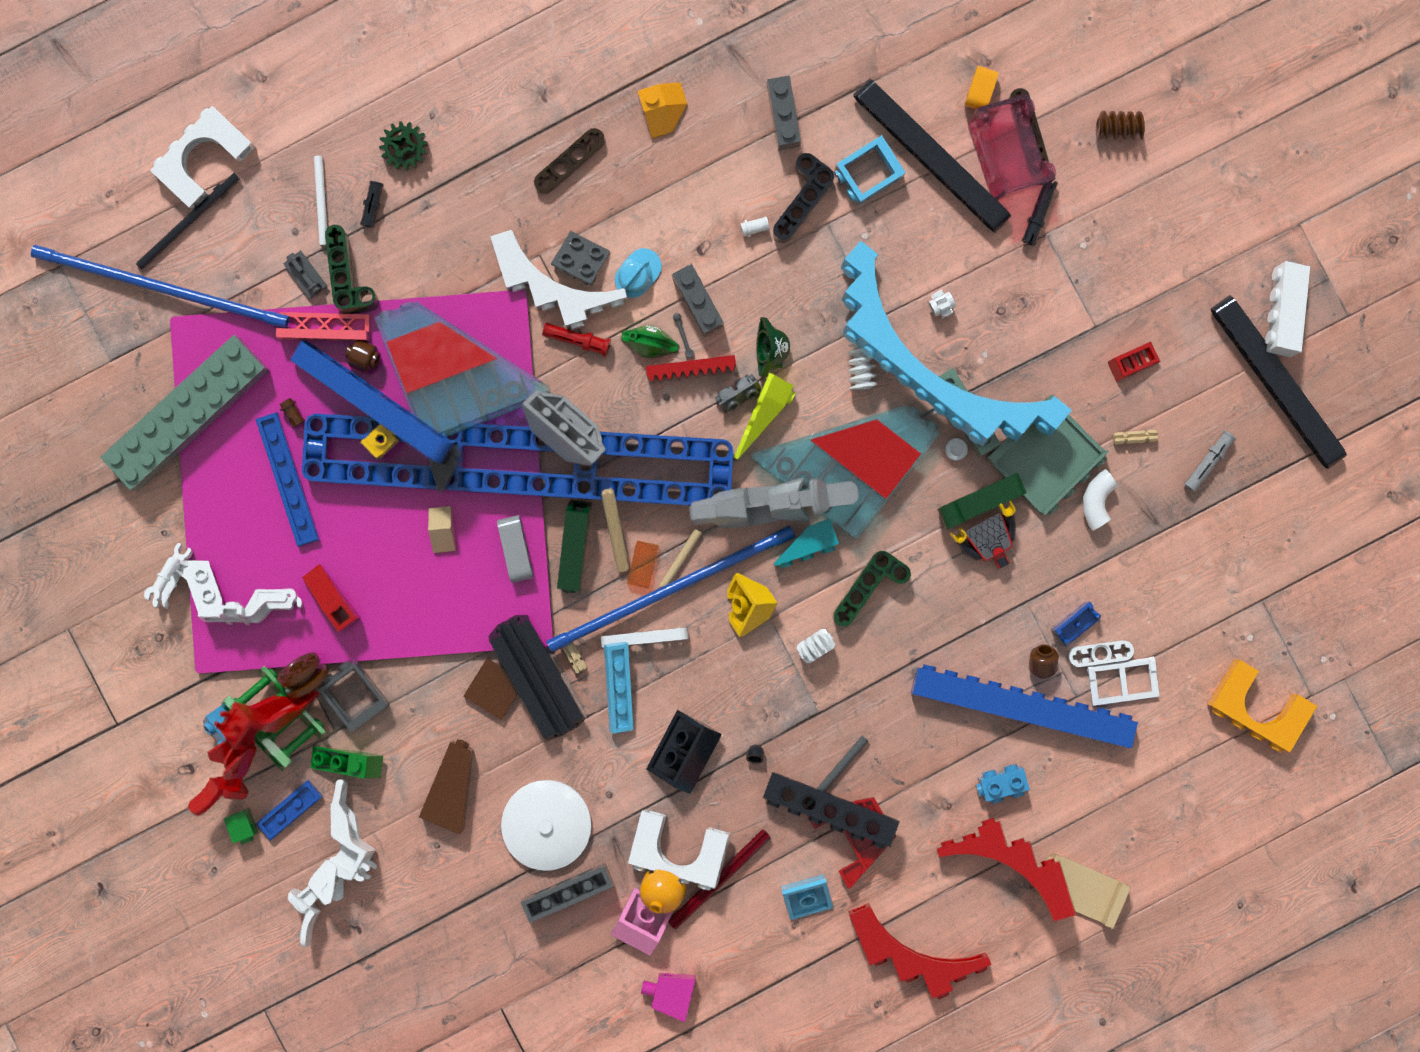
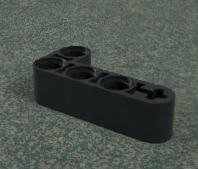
[773,153,834,243]

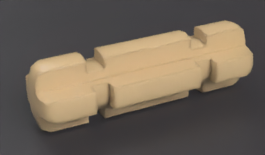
[1113,430,1158,445]
[558,631,587,674]

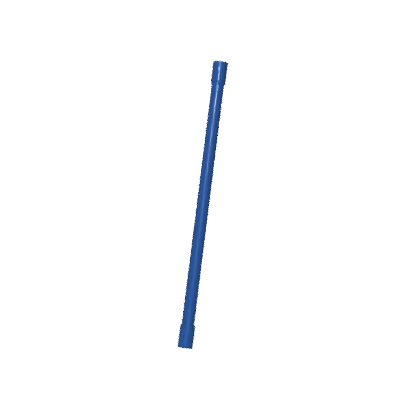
[31,245,290,329]
[546,525,795,653]

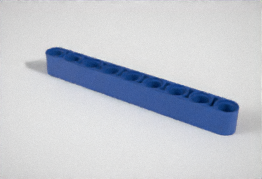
[290,340,453,463]

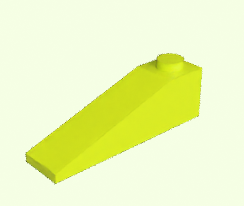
[733,373,796,460]

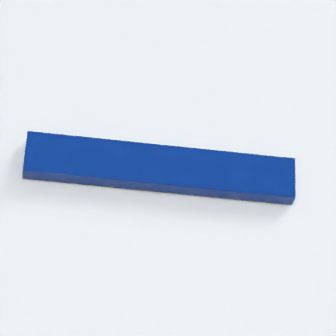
[255,412,320,547]

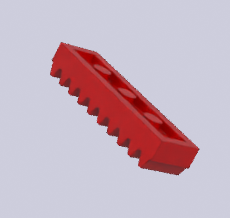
[645,355,736,383]

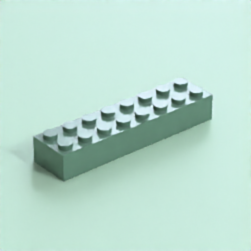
[100,335,270,491]

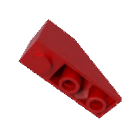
[302,564,361,632]

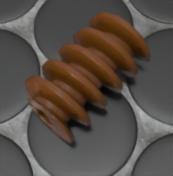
[1096,111,1145,140]

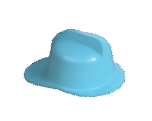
[615,248,662,298]

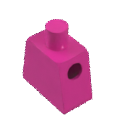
[641,973,695,1022]

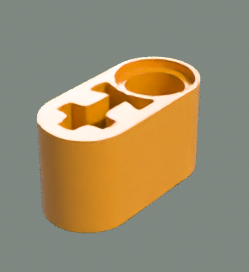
[964,65,999,113]

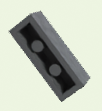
[767,75,801,151]
[672,263,724,336]

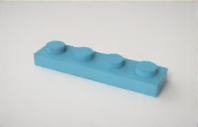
[604,642,633,734]

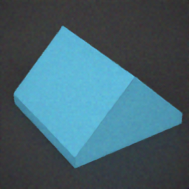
[781,874,833,920]

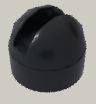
[746,745,764,764]

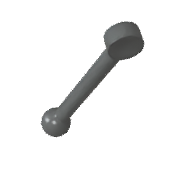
[673,313,694,358]

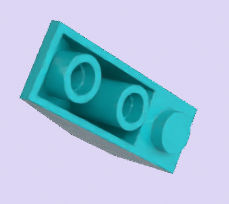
[774,519,839,569]

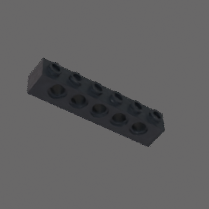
[763,772,900,849]

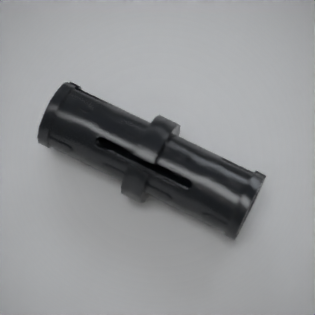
[360,181,384,228]

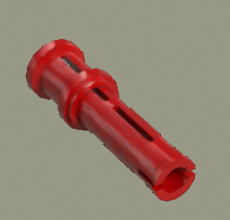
[542,322,611,358]

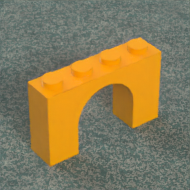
[1207,659,1317,753]

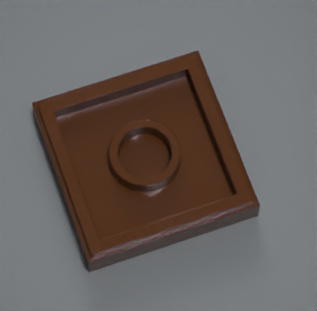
[463,658,518,720]

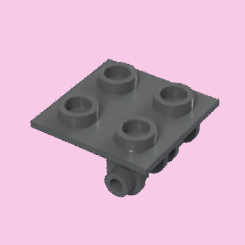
[551,231,610,285]

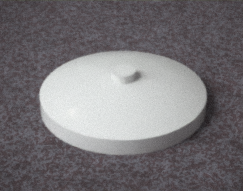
[501,780,592,871]

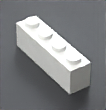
[1265,261,1310,357]

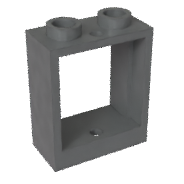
[318,659,388,732]

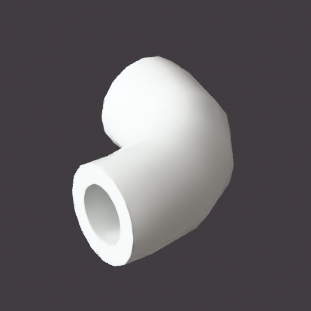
[1083,469,1118,531]

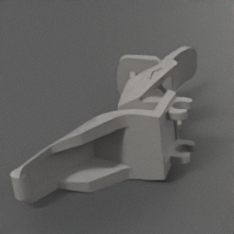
[689,478,858,528]

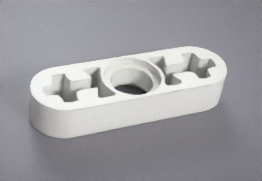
[1067,640,1134,667]

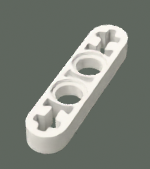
[600,627,688,648]

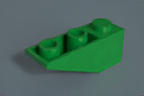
[310,746,383,779]

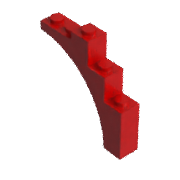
[937,818,1076,921]
[848,903,992,999]

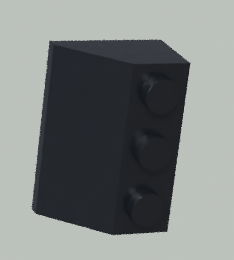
[646,710,722,794]

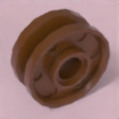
[277,652,329,698]

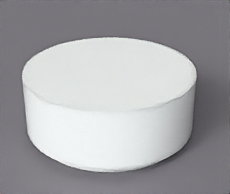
[945,438,968,461]

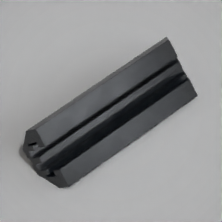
[488,615,586,740]

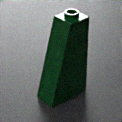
[557,500,592,593]

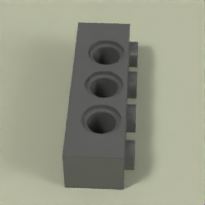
[521,863,614,923]

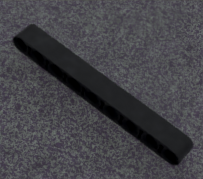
[853,79,1011,233]
[1210,295,1347,469]

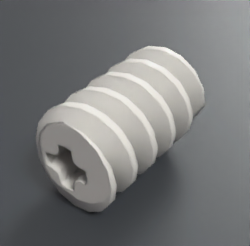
[848,344,877,390]

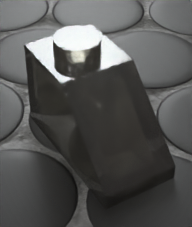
[427,441,462,493]

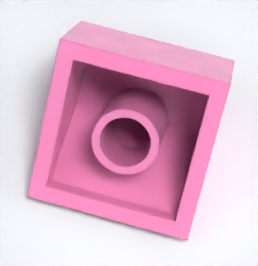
[611,888,673,956]

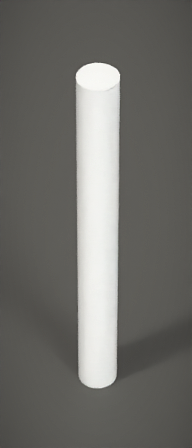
[314,156,327,246]

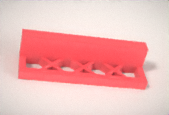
[276,312,371,342]

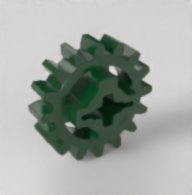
[379,121,429,171]

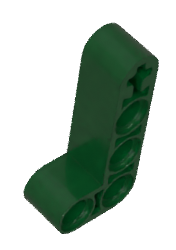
[325,224,379,314]
[937,473,1027,530]
[833,551,911,626]

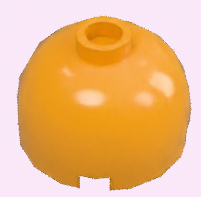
[640,870,686,914]

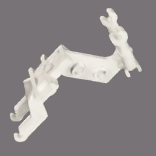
[144,543,303,625]

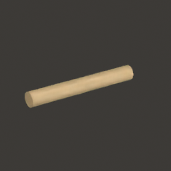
[659,529,702,587]

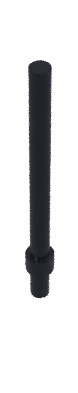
[136,173,240,269]

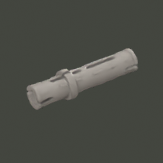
[1184,431,1236,492]

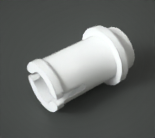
[740,216,770,237]

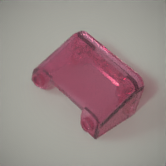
[967,93,1056,201]

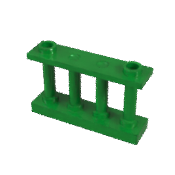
[221,666,325,772]

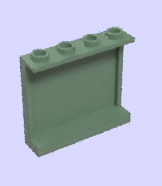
[985,394,1109,515]

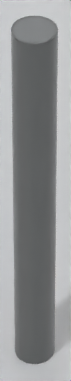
[804,735,869,809]

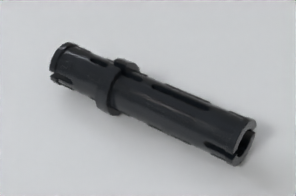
[1021,178,1058,246]

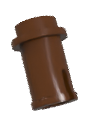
[279,398,305,428]

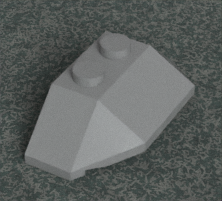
[521,390,605,466]

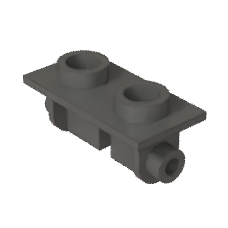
[283,250,327,299]
[714,374,762,414]

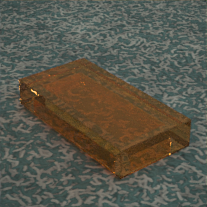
[627,540,659,589]

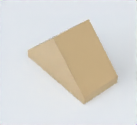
[428,506,456,553]

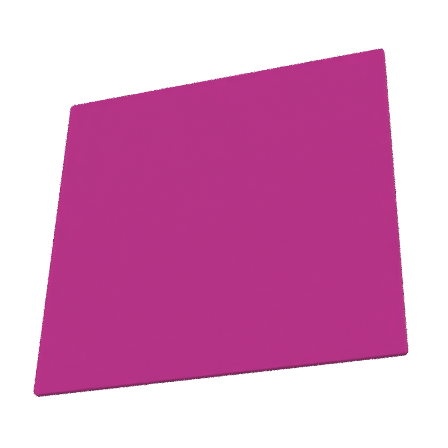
[170,290,553,673]

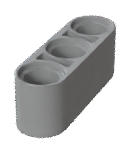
[497,515,534,583]

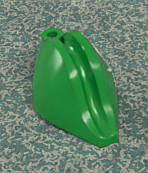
[621,325,679,358]

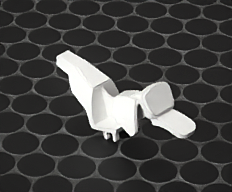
[288,779,377,947]

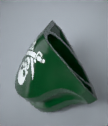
[756,317,790,376]

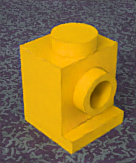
[361,424,399,459]

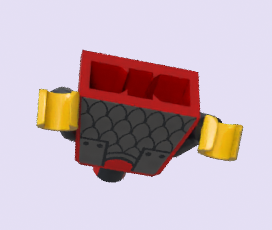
[950,501,1016,569]

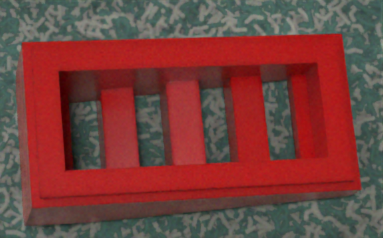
[1108,342,1160,382]

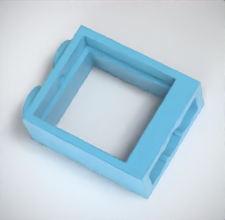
[834,135,906,205]

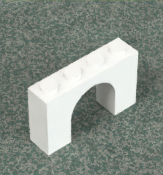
[150,106,255,210]
[628,809,731,890]

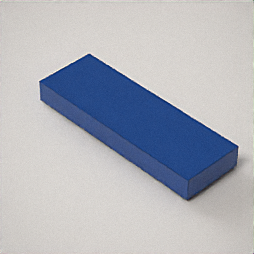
[256,780,323,841]

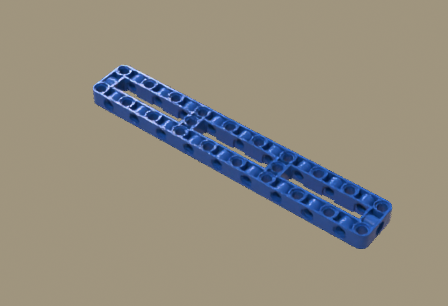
[302,414,733,506]

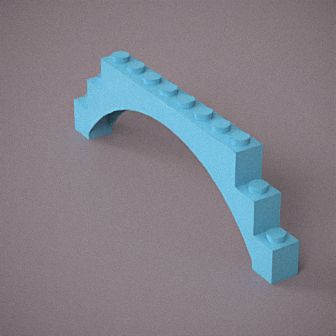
[841,241,1072,447]

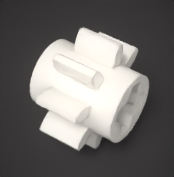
[928,290,956,319]

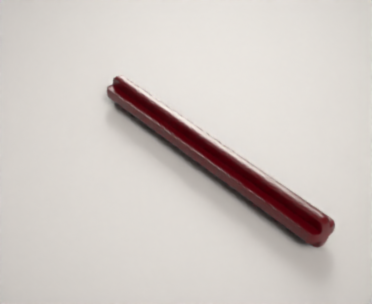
[668,829,771,930]

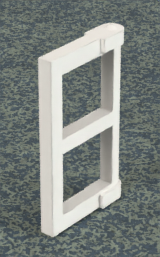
[1087,656,1159,706]

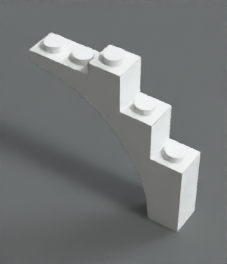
[490,230,628,330]

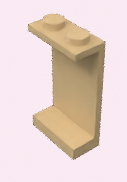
[1034,852,1131,929]

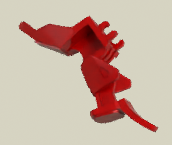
[188,689,319,816]

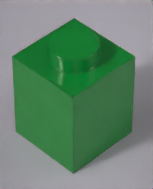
[223,808,259,845]

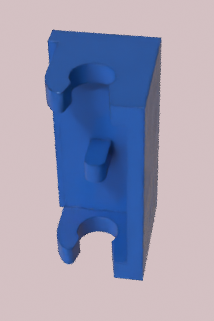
[1051,601,1101,647]

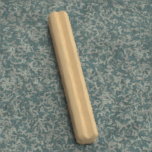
[602,489,629,572]

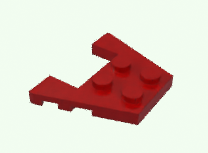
[807,797,897,889]

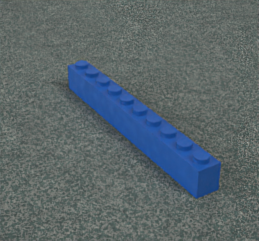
[910,664,1138,748]

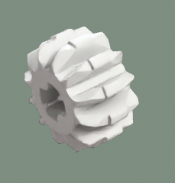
[796,629,836,663]

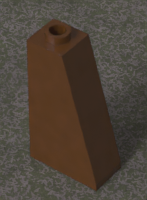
[419,739,473,835]

